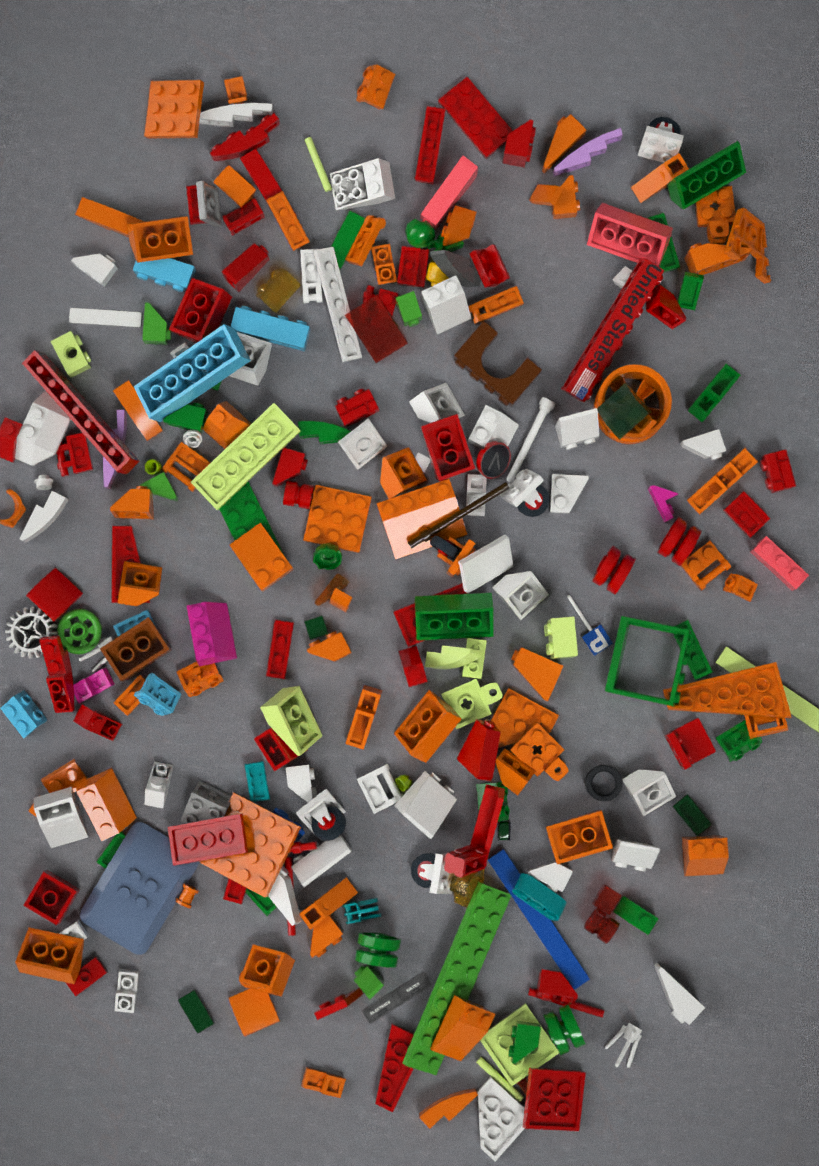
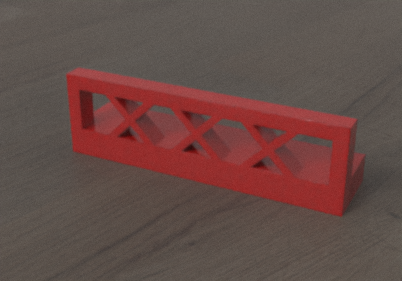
[470,784,505,859]

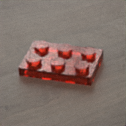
[345,294,408,363]

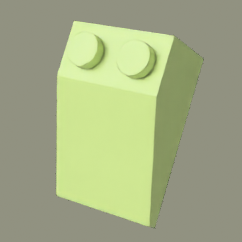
[260,686,323,756]

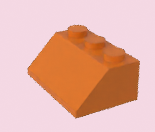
[127,216,193,263]
[394,690,461,763]
[76,768,137,841]
[15,927,84,984]

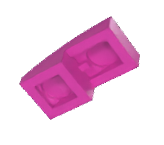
[73,668,115,704]

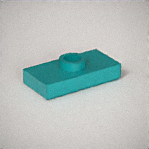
[244,761,270,802]

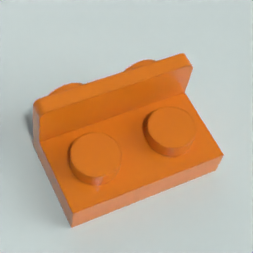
[176,662,224,697]
[41,759,87,793]

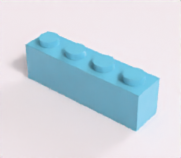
[230,306,310,352]

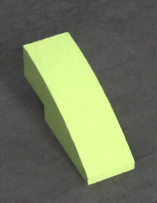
[425,645,484,669]

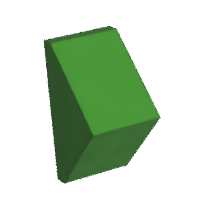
[139,472,178,501]

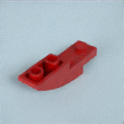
[210,113,280,161]
[39,635,74,713]

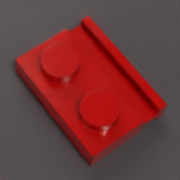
[397,246,429,288]
[723,491,771,538]

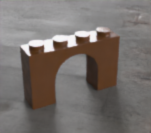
[454,321,542,407]

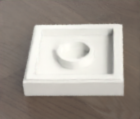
[338,419,388,469]

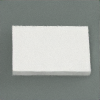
[458,534,514,593]

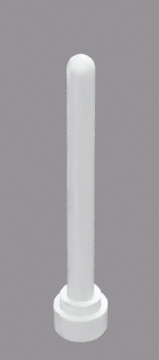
[507,397,556,483]

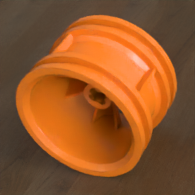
[594,364,672,444]

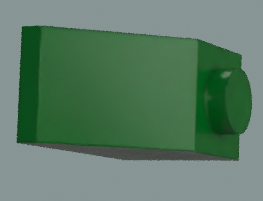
[163,403,208,434]
[613,896,658,935]

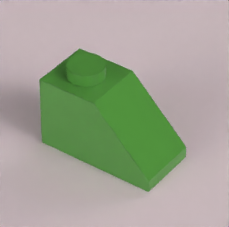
[396,291,422,327]
[142,302,172,345]
[354,964,384,999]

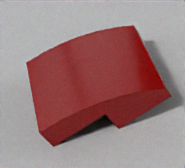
[26,568,83,621]

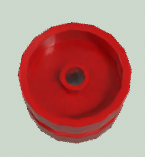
[657,517,702,566]
[592,545,636,595]

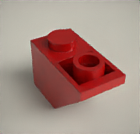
[73,704,122,741]
[536,969,578,1004]

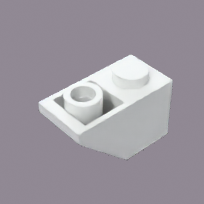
[144,761,173,808]
[286,764,317,803]
[527,861,573,893]

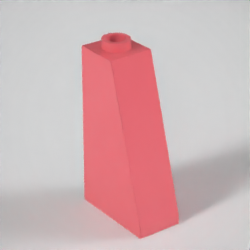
[421,156,478,230]

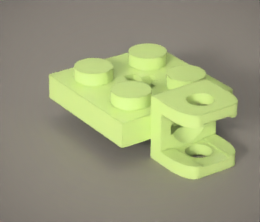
[441,679,503,729]

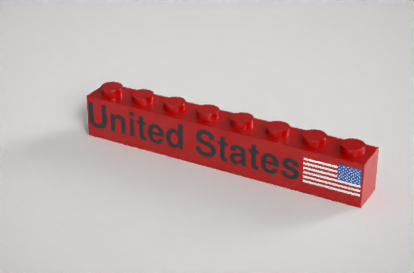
[561,258,664,402]
[22,350,140,475]

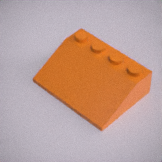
[376,479,468,560]

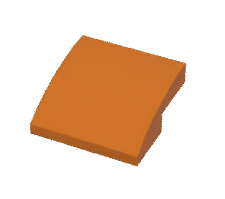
[228,987,280,1037]

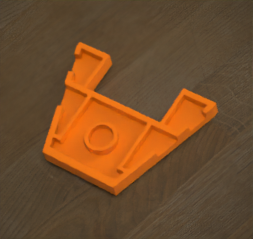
[724,208,771,284]

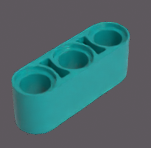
[512,873,567,921]

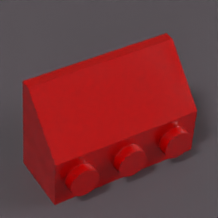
[169,278,232,343]

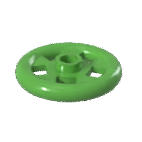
[57,609,102,654]

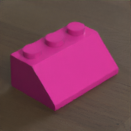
[187,602,237,666]

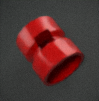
[283,481,314,510]

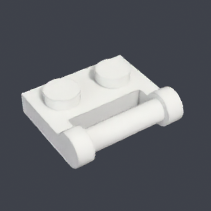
[357,764,403,814]

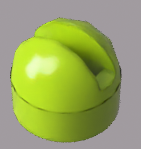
[145,459,162,475]
[395,775,412,792]

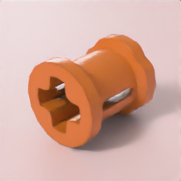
[176,884,199,909]

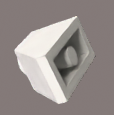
[71,254,118,287]
[680,429,726,460]

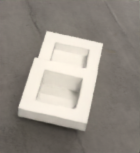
[466,474,487,516]

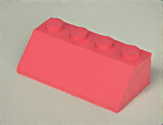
[587,203,673,267]

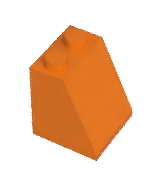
[682,835,729,876]

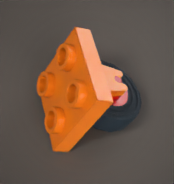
[430,535,476,577]

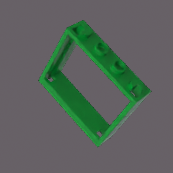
[605,616,693,707]

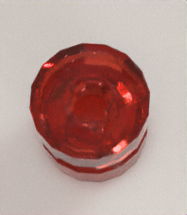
[583,907,620,944]

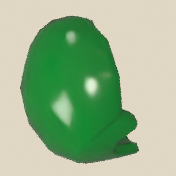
[405,219,435,248]
[313,543,342,570]

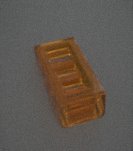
[314,573,350,606]

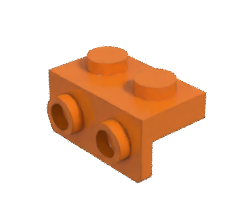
[356,64,395,110]

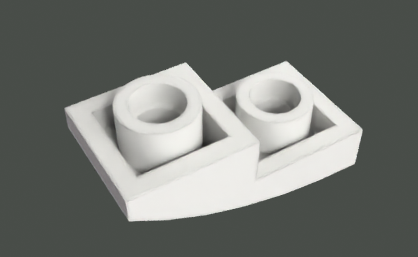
[114,969,139,1013]

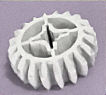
[5,607,58,659]

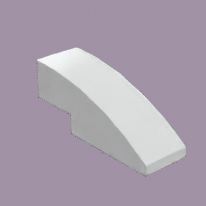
[20,491,69,542]

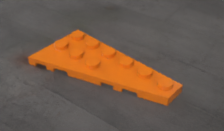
[663,662,791,718]

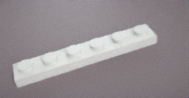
[314,247,362,362]

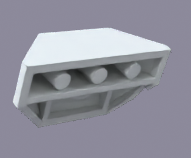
[15,390,71,466]

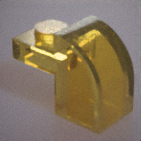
[450,869,484,908]

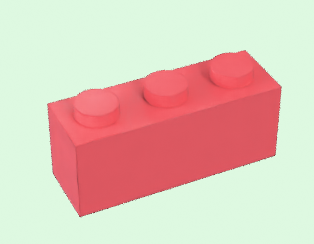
[750,536,809,591]

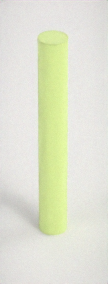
[305,137,332,192]
[476,1057,524,1102]

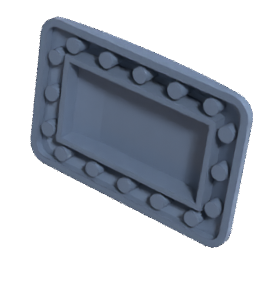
[80,822,199,955]

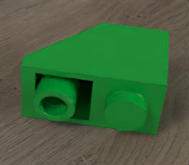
[508,1021,541,1063]

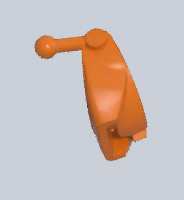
[0,489,26,528]

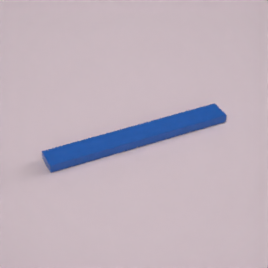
[487,849,590,990]

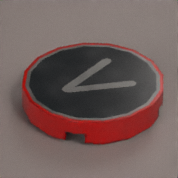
[476,441,511,479]

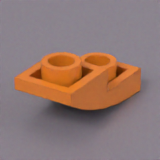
[371,244,397,285]

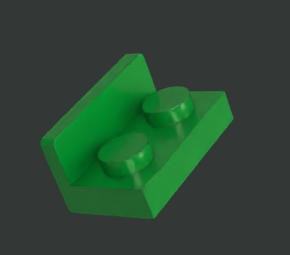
[716,720,762,762]

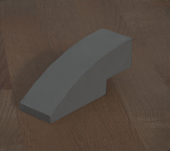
[430,250,481,288]

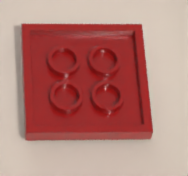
[523,1068,586,1131]

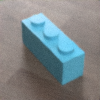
[133,258,196,292]

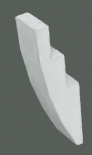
[199,103,274,127]

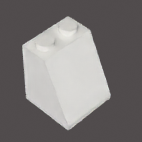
[421,276,471,335]
[394,771,457,839]

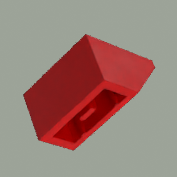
[502,120,536,168]
[254,728,308,771]

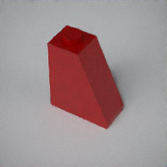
[222,243,270,292]
[398,646,428,688]
[457,719,501,781]

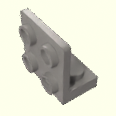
[180,781,231,824]

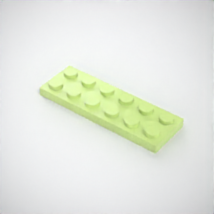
[191,403,301,510]

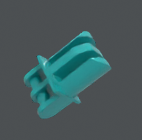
[342,898,382,924]

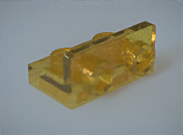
[256,268,301,313]

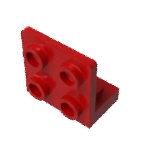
[664,718,716,770]

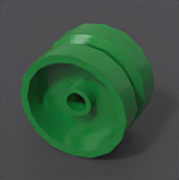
[355,932,401,968]
[543,1004,586,1055]

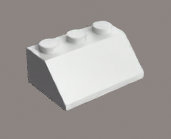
[291,835,352,887]

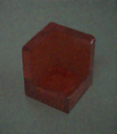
[592,884,621,915]

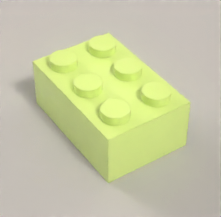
[544,617,578,660]

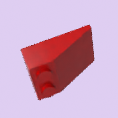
[421,414,476,481]

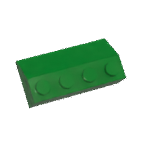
[667,141,746,210]
[415,593,494,640]

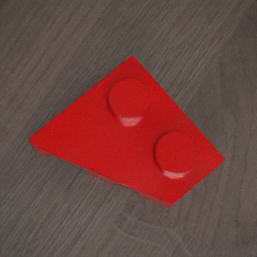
[314,987,364,1020]

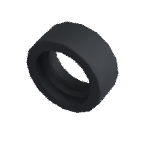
[585,765,623,802]

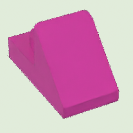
[648,485,678,523]

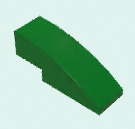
[687,363,741,422]
[298,421,351,445]

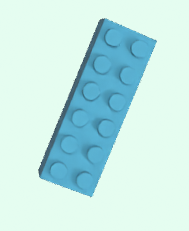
[134,324,251,422]

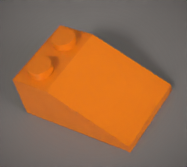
[684,243,751,275]
[230,523,294,592]
[546,809,613,865]
[430,995,496,1061]

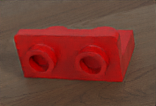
[469,244,510,288]

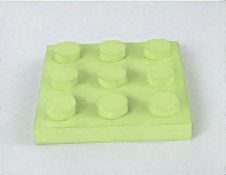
[480,1003,559,1086]

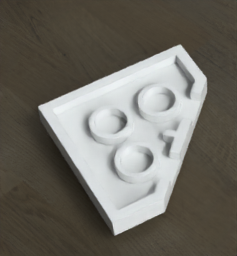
[478,1076,525,1161]

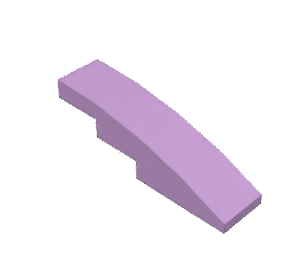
[553,128,623,176]
[103,410,127,489]

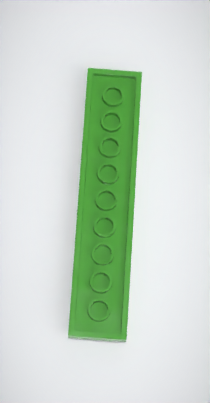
[402,882,511,1075]

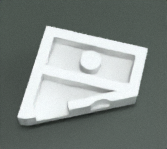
[550,474,589,514]

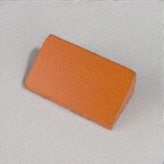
[214,165,256,207]

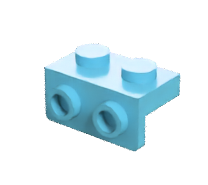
[0,691,47,738]

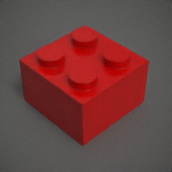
[23,870,80,925]

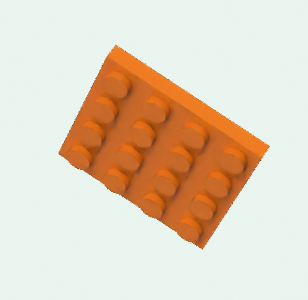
[199,792,301,898]

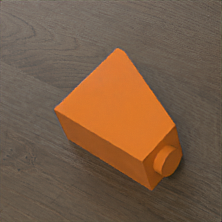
[511,647,563,701]

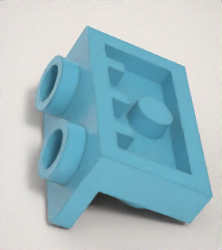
[134,673,181,716]

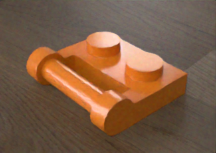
[162,442,210,492]
[681,541,731,591]

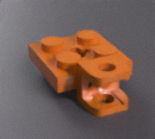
[695,186,736,244]
[510,722,569,781]

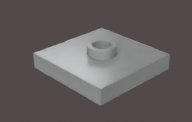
[196,181,222,227]

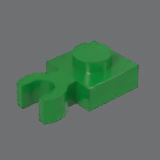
[428,235,464,252]

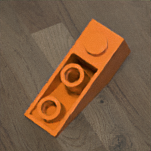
[631,153,689,203]
[299,877,358,930]

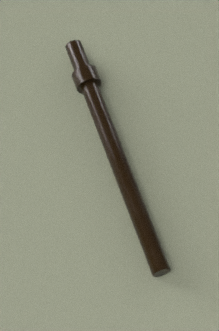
[408,482,510,549]

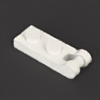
[300,249,323,303]

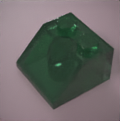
[597,383,652,440]

